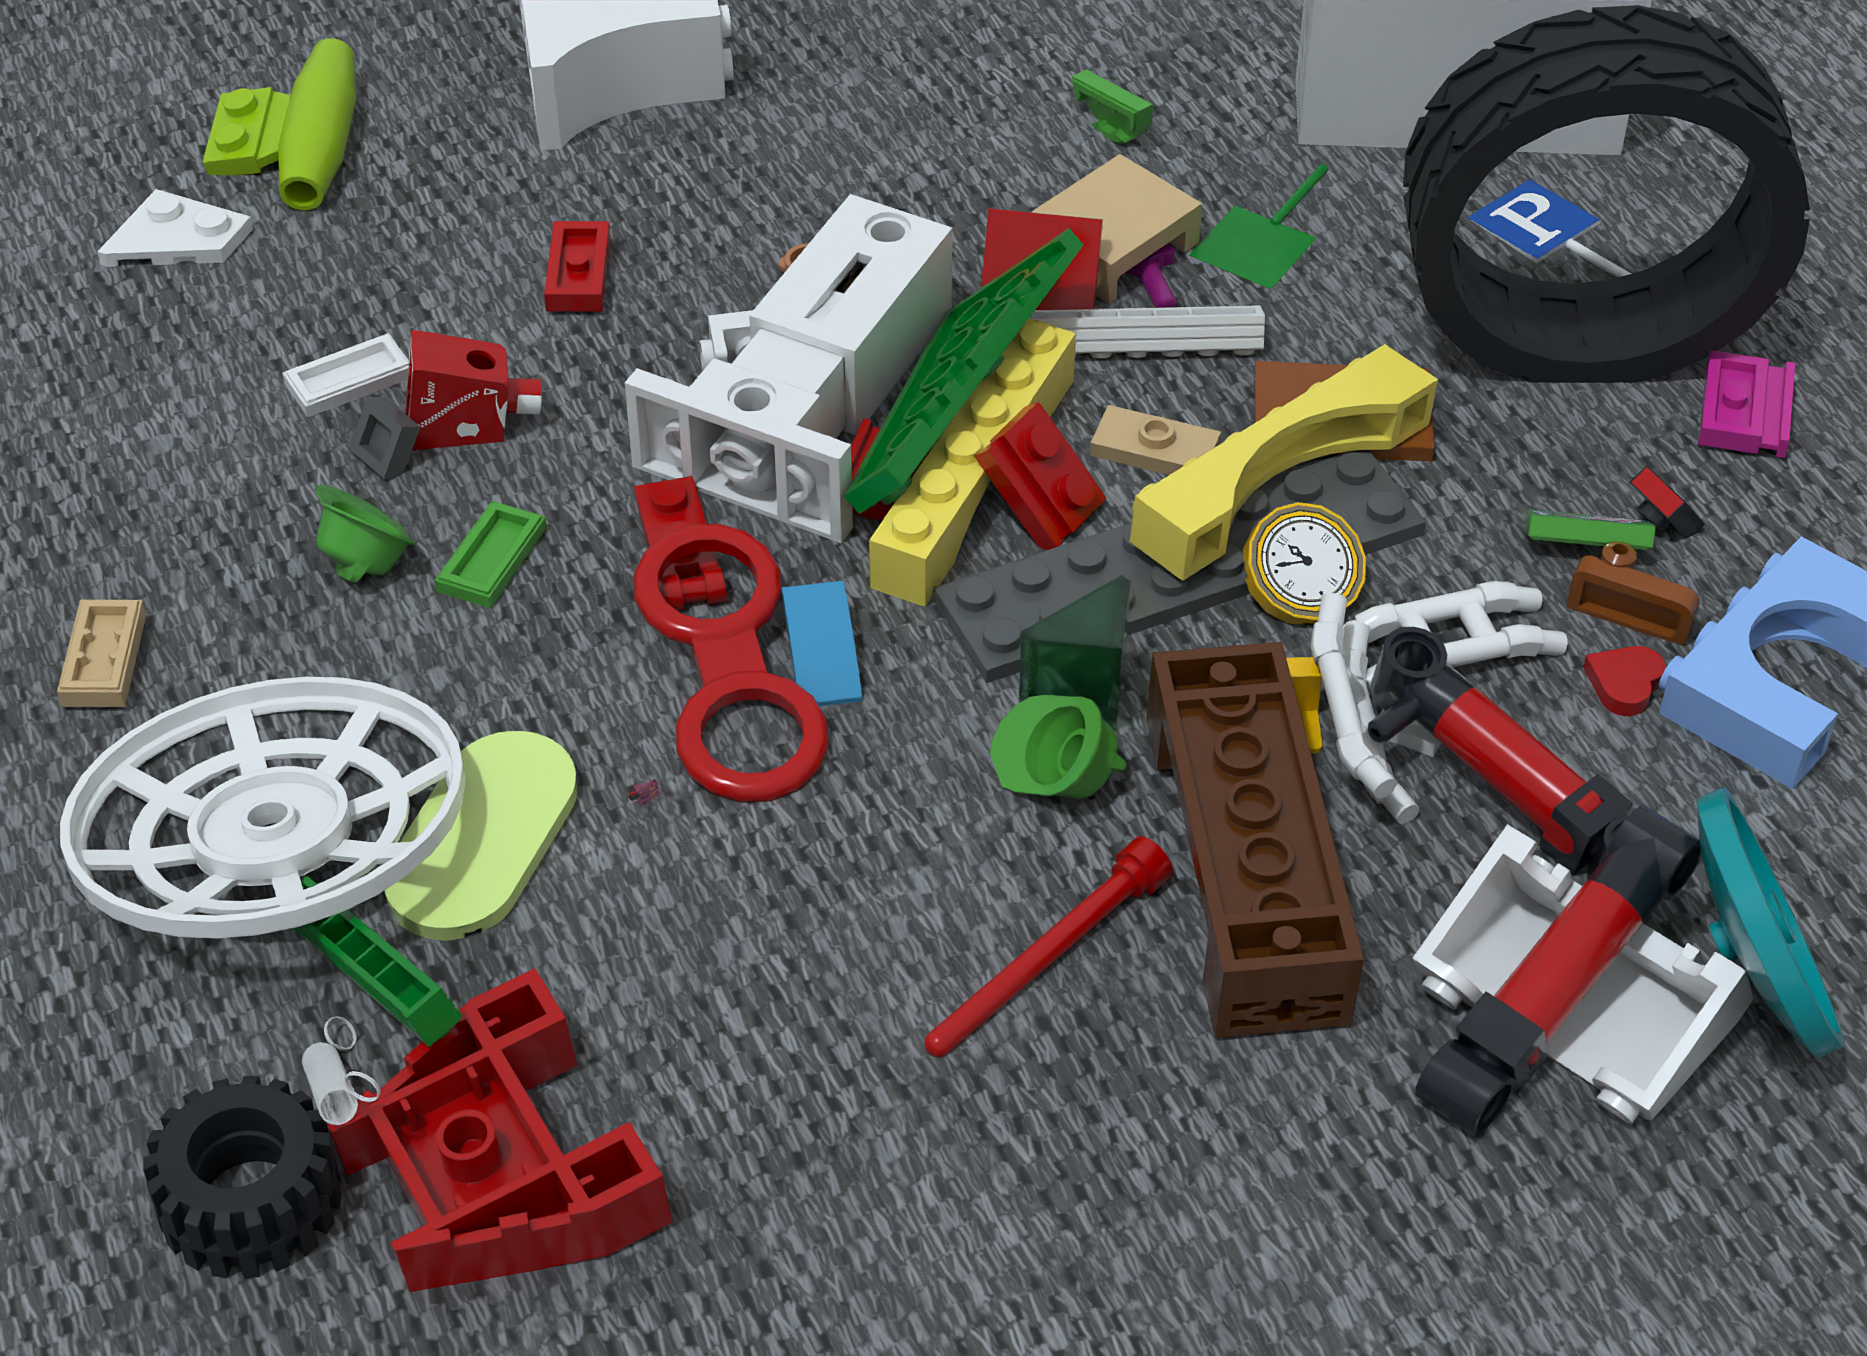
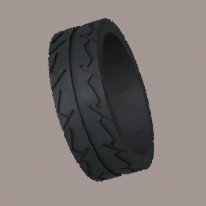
[1403,5,1810,383]

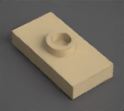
[1090,405,1221,475]
[57,600,146,707]

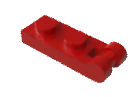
[634,476,727,611]

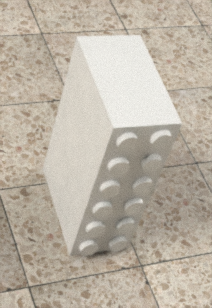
[1296,0,1652,155]

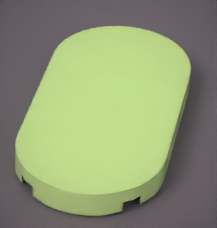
[384,731,577,941]

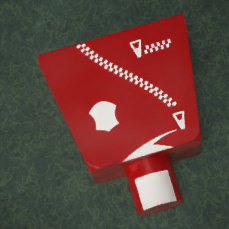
[405,330,542,450]

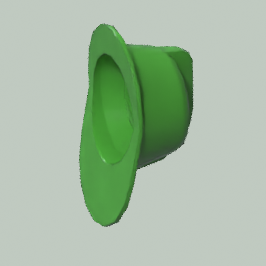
[315,485,417,583]
[990,695,1128,799]

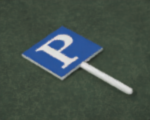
[1467,179,1631,278]

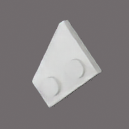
[98,189,253,267]

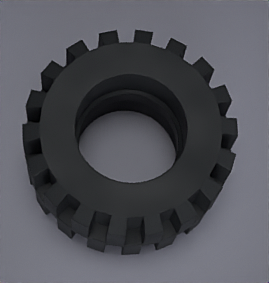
[143,1076,342,1279]

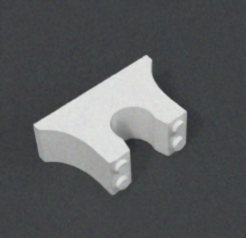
[519,0,734,151]

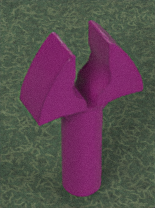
[1123,243,1177,308]

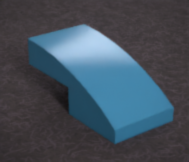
[782,580,862,706]

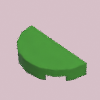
[1072,69,1153,144]

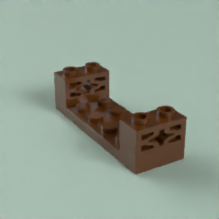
[1146,642,1364,1038]

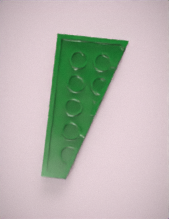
[843,228,1084,514]

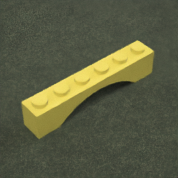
[869,318,1076,607]
[1130,344,1438,581]

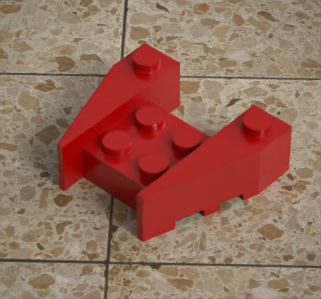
[328,968,673,1292]

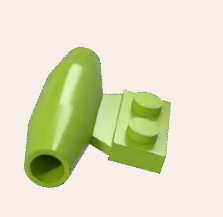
[202,38,356,211]

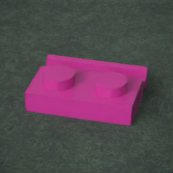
[1698,350,1795,458]

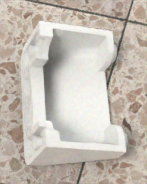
[1413,824,1753,1124]

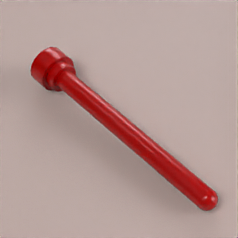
[924,836,1173,1057]

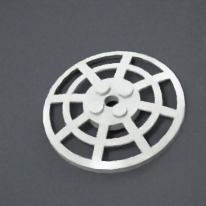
[60,677,466,939]

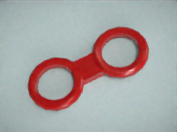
[634,523,829,802]

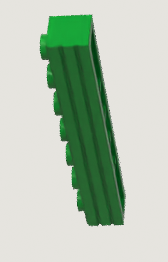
[294,876,462,1047]

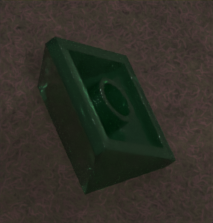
[1019,575,1131,731]

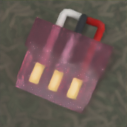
[628,779,659,806]

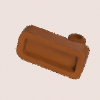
[1566,541,1700,645]

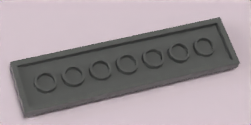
[934,450,1426,683]

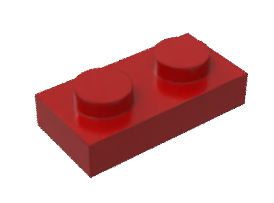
[544,221,611,312]

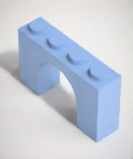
[1659,536,1867,789]

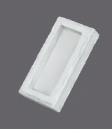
[282,333,409,418]

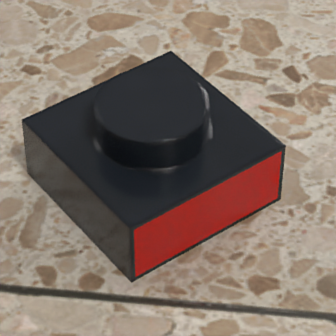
[1629,466,1705,539]

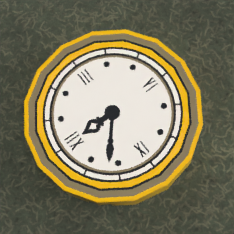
[1242,502,1366,625]

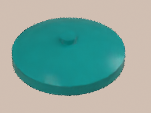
[1697,787,1845,1058]

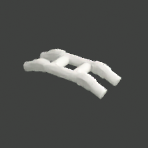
[1343,581,1568,695]
[1311,593,1420,825]

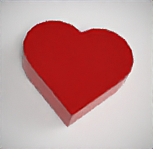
[1583,646,1666,716]

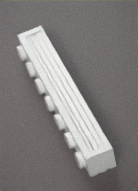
[1029,305,1265,358]

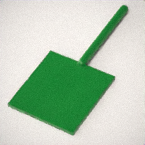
[1188,164,1328,289]

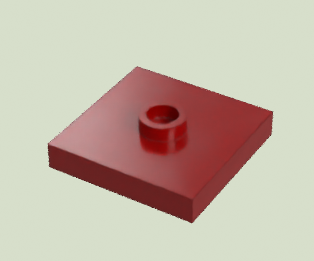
[981,208,1104,310]

